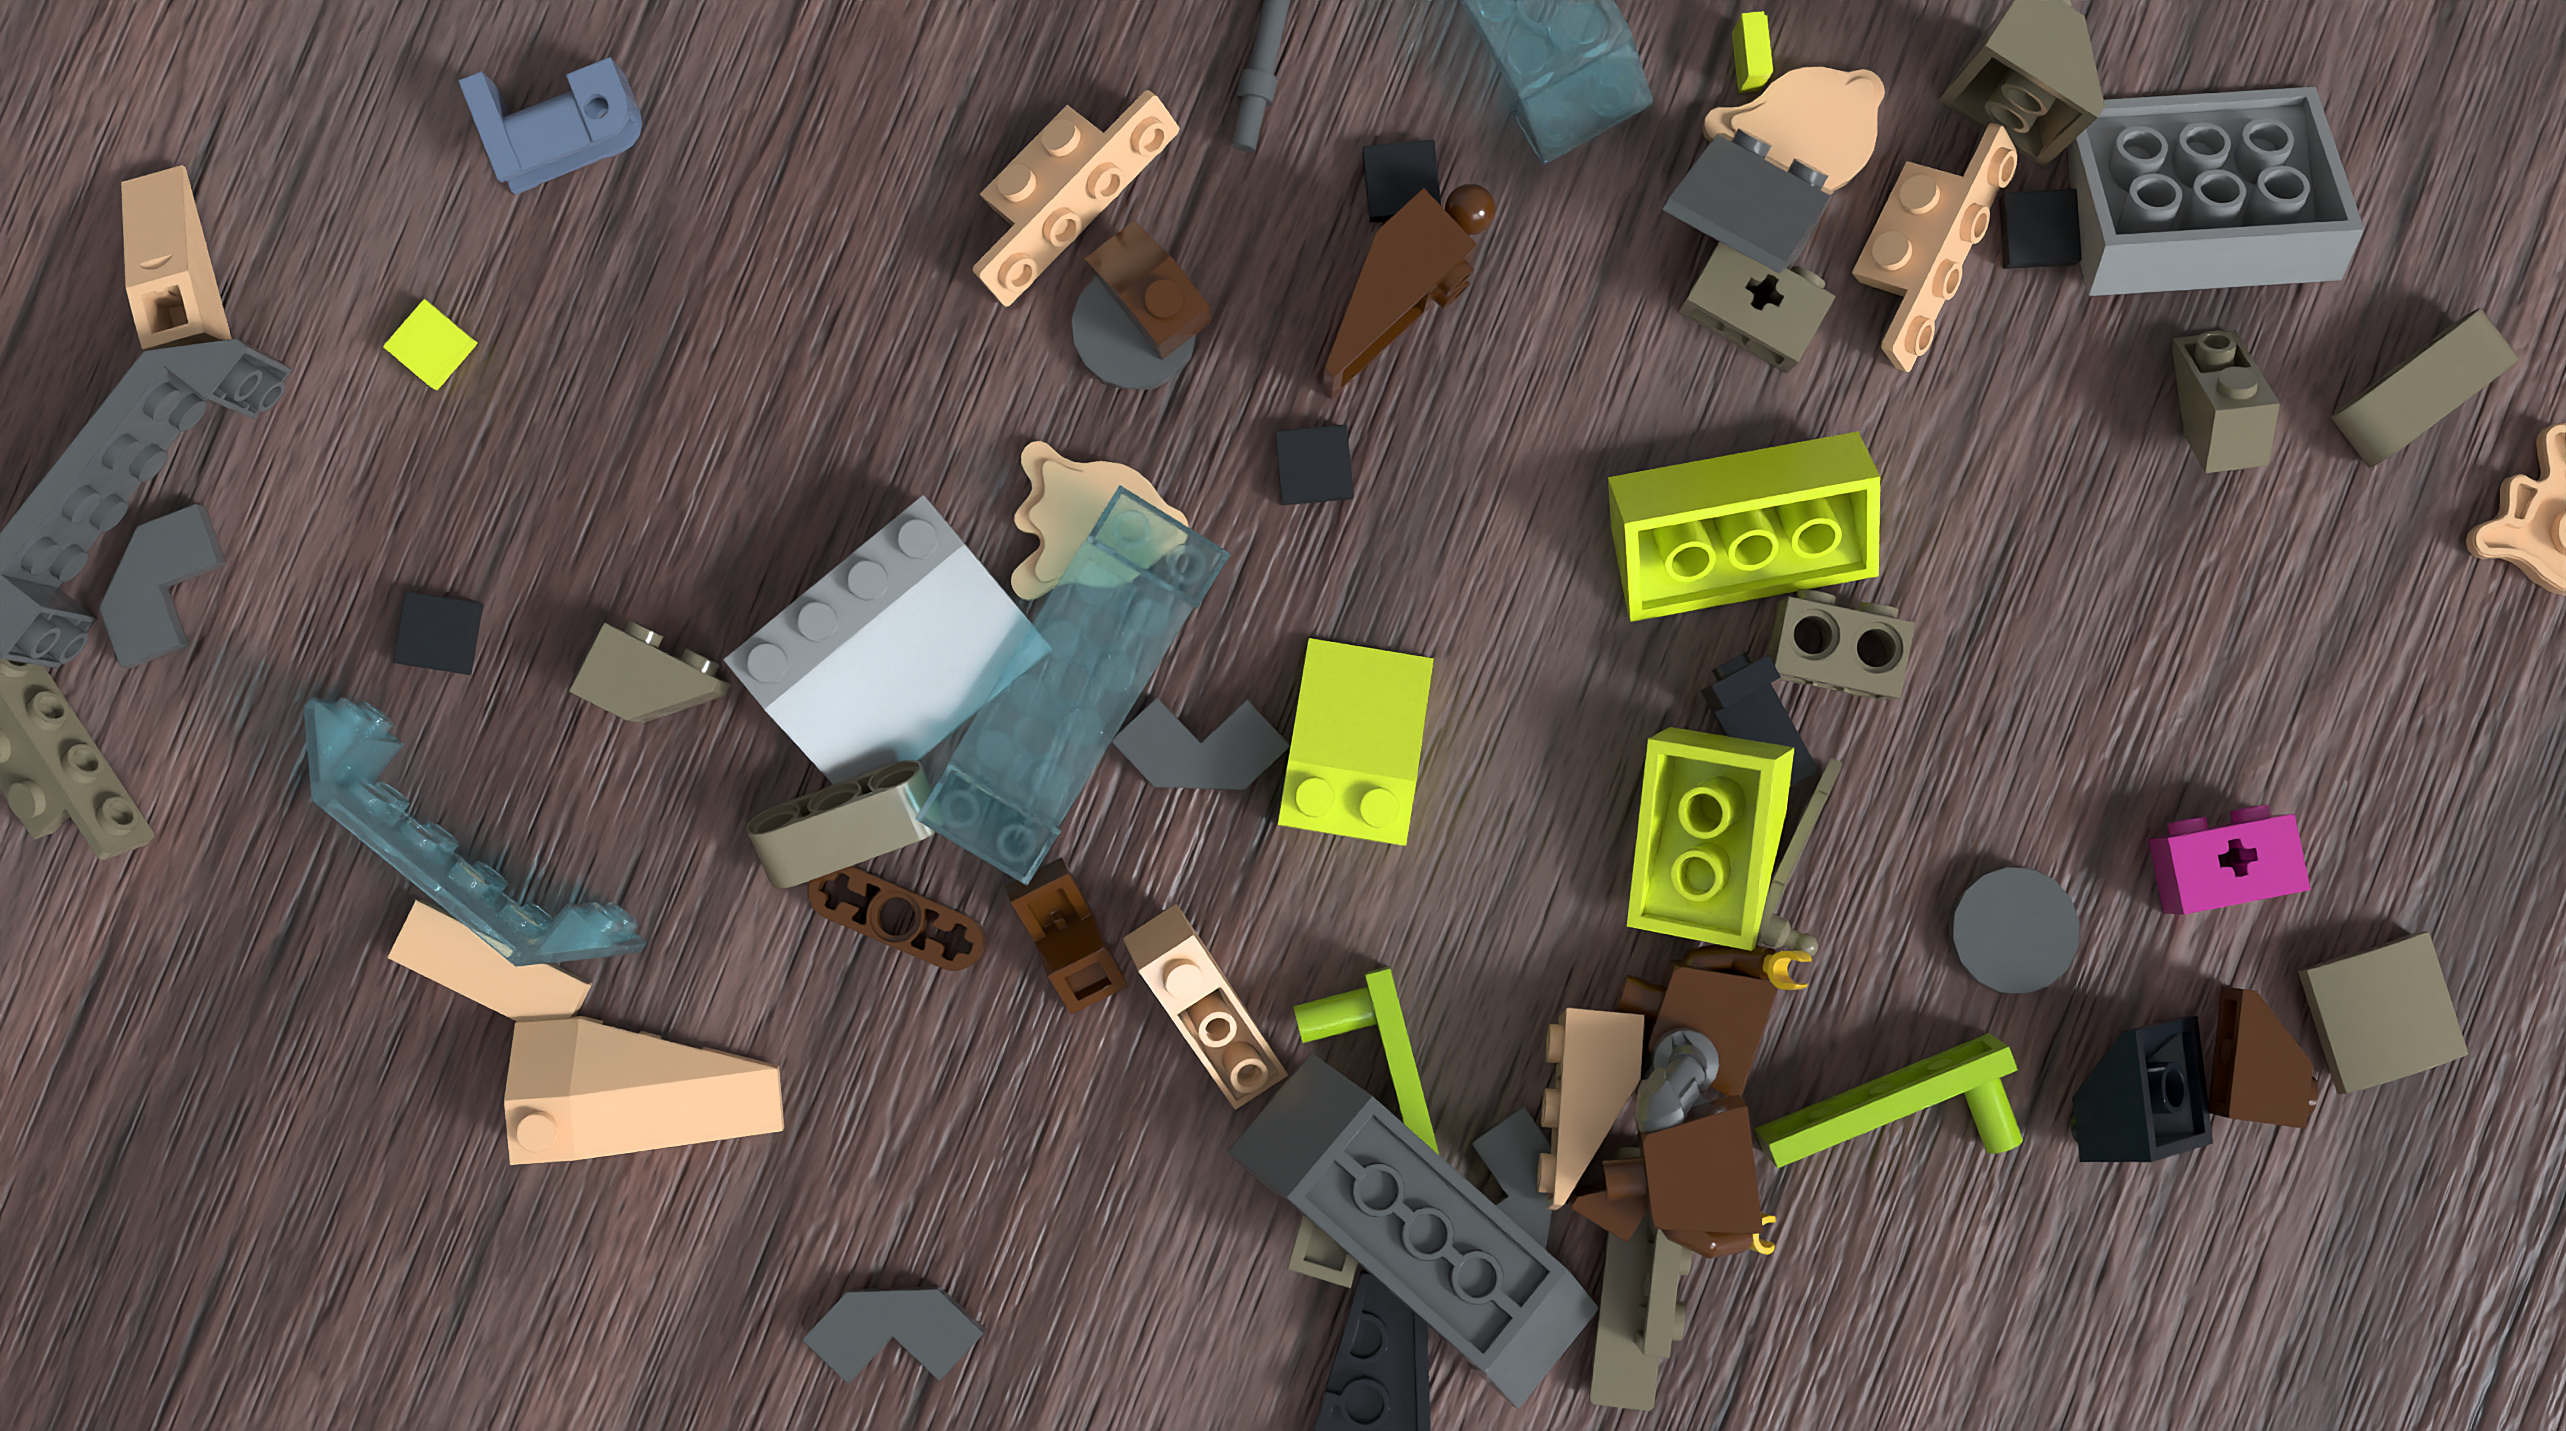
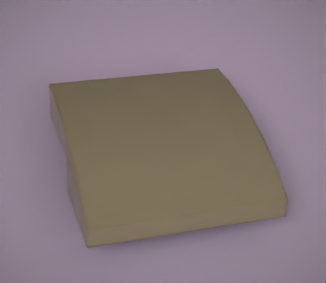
[2298,931,2469,1094]

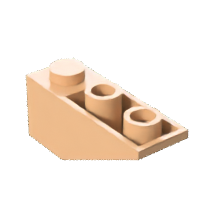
[121,165,232,351]
[1123,904,1288,1110]
[1537,1008,1644,1210]

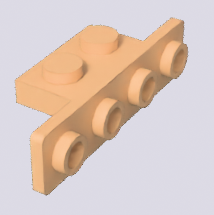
[973,90,1179,307]
[1852,123,2017,372]

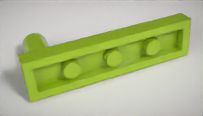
[1293,966,1440,1156]
[1754,1033,2023,1168]

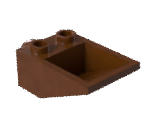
[1323,184,1496,399]

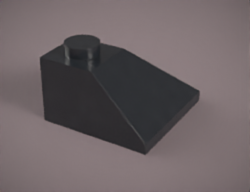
[2071,1016,2213,1162]

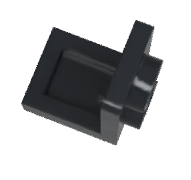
[1700,652,1817,788]

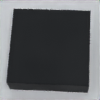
[1362,140,1441,223]
[1999,189,2082,269]
[1275,425,1354,506]
[393,591,483,675]

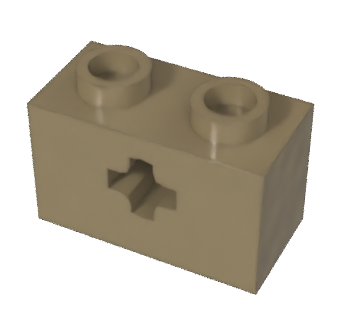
[1678,241,1836,373]

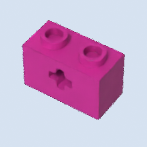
[2148,804,2311,915]

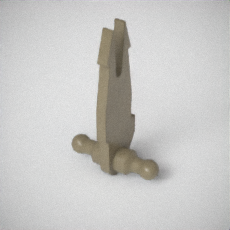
[1756,758,1843,957]

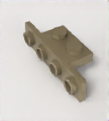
[0,659,155,860]
[1589,1145,1692,1411]

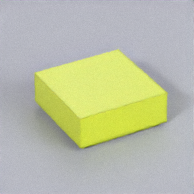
[1732,11,1773,94]
[383,299,478,390]

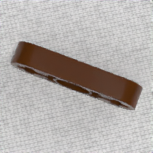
[808,865,986,971]

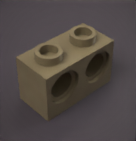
[1767,589,1915,702]

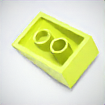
[1278,638,1434,846]
[1627,727,1794,951]

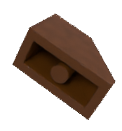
[1084,220,1212,360]
[2208,986,2318,1129]

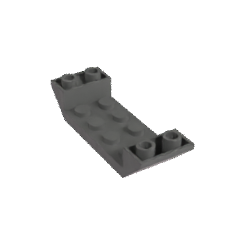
[0,339,293,668]
[1226,1053,1599,1409]

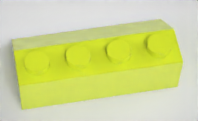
[1608,431,1880,622]

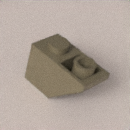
[2172,330,2280,473]
[569,620,732,724]

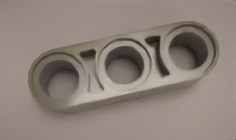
[2330,308,2519,468]
[746,760,945,888]

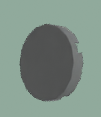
[1071,276,1198,391]
[1948,867,2080,994]

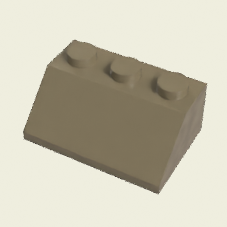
[1938,0,2105,168]

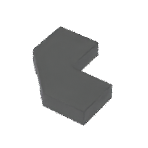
[99,503,227,669]
[1111,698,1291,790]
[1470,1105,1552,1249]
[802,1286,986,1384]

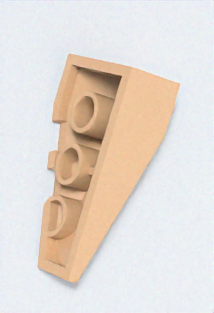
[504,1016,784,1165]

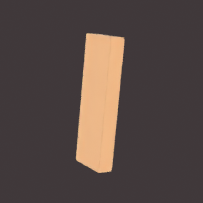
[387,900,592,1021]

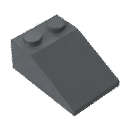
[1662,128,1836,274]

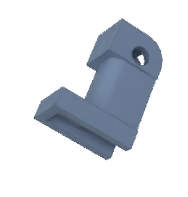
[459,57,642,195]

